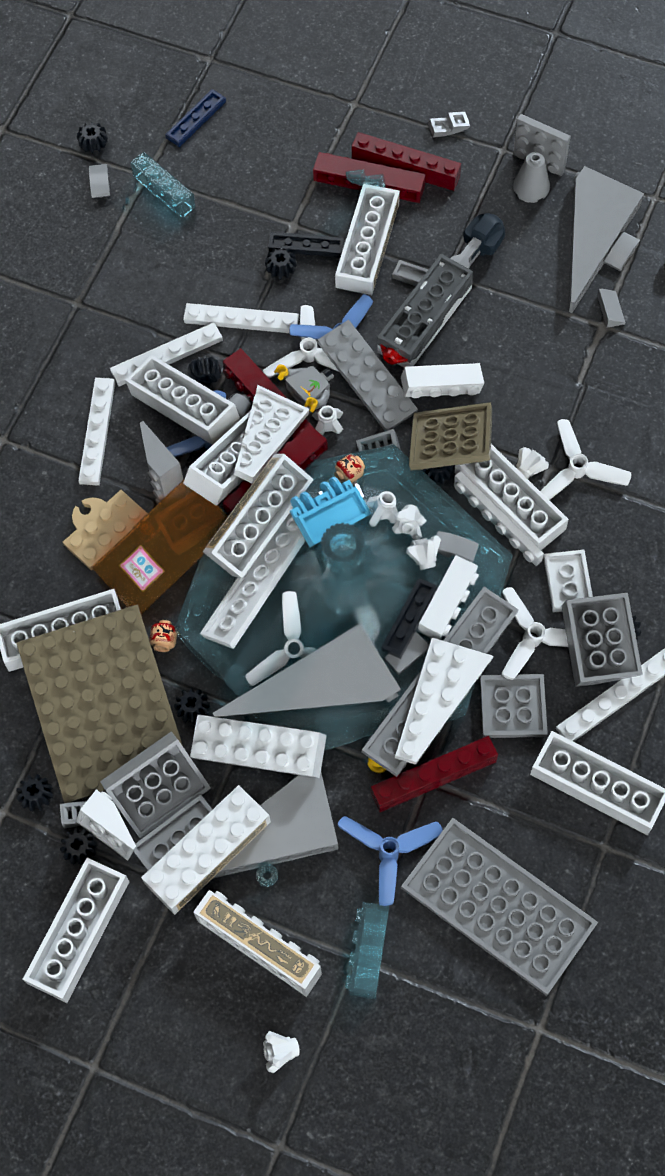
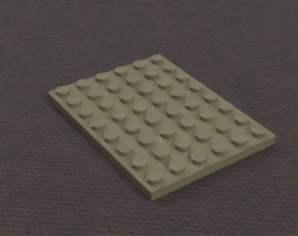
[16,604,183,803]

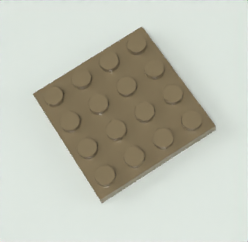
[409,402,492,471]

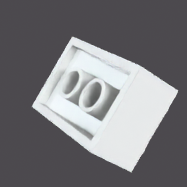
[76,790,136,860]

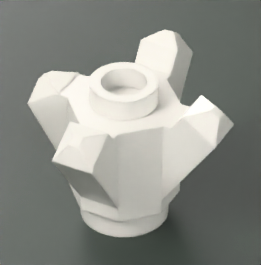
[312,406,343,435]
[516,447,549,479]
[366,491,398,527]
[392,505,427,540]
[406,535,441,570]
[263,1031,299,1073]

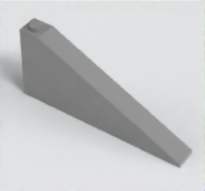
[569,166,644,313]
[213,624,401,717]
[213,773,338,878]

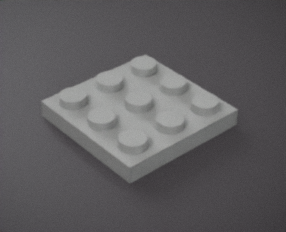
[513,114,571,176]
[480,674,548,738]

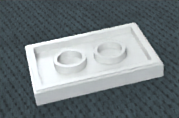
[543,550,593,612]

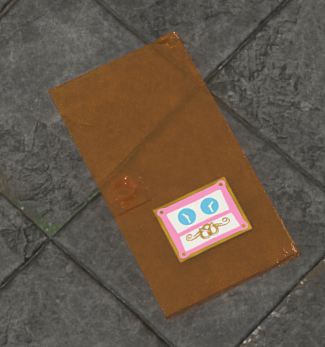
[92,479,228,615]

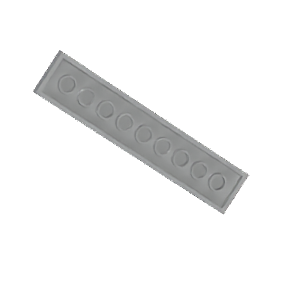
[362,587,519,777]

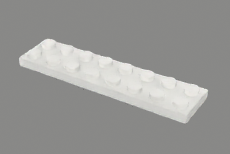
[200,513,306,649]

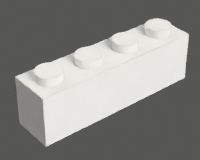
[401,363,484,398]
[417,555,479,640]

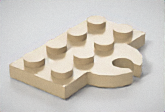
[63,490,149,570]

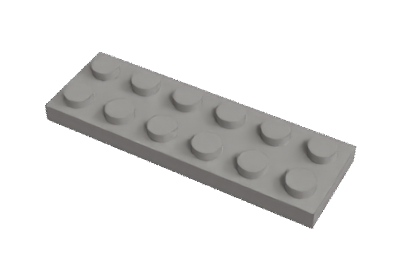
[317,320,418,431]

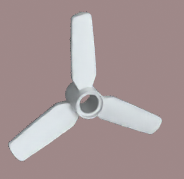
[263,305,339,378]
[540,419,631,500]
[502,587,568,680]
[245,591,317,686]

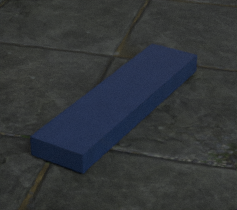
[165,89,226,147]

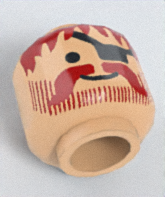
[334,454,365,483]
[149,620,178,652]

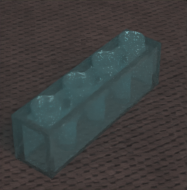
[130,152,195,218]
[345,902,389,999]

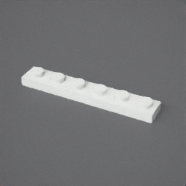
[184,303,299,333]
[110,322,223,386]
[79,378,115,485]
[454,471,544,566]

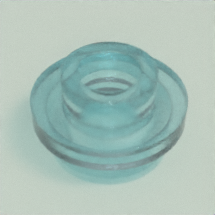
[256,864,278,887]

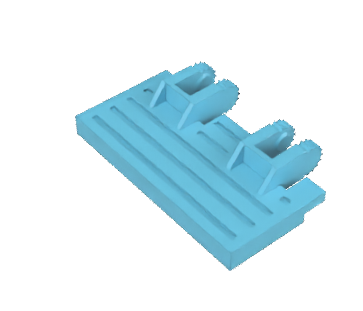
[289,476,371,547]

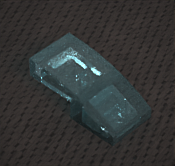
[346,169,386,187]

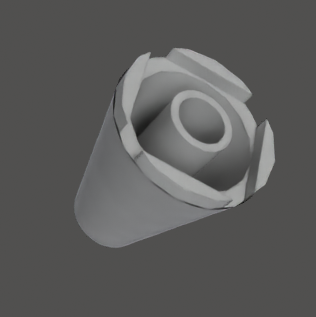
[513,152,550,203]

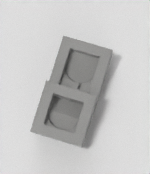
[428,112,470,137]
[89,164,110,198]
[604,232,640,272]
[436,531,479,562]

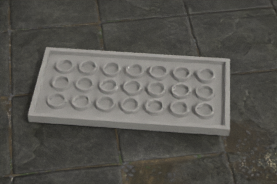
[401,818,598,996]

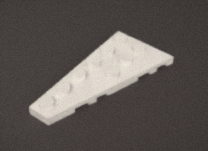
[234,385,309,483]
[395,638,493,764]

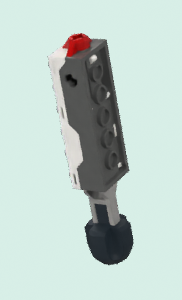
[378,213,505,368]

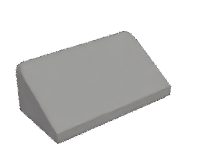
[597,289,625,328]

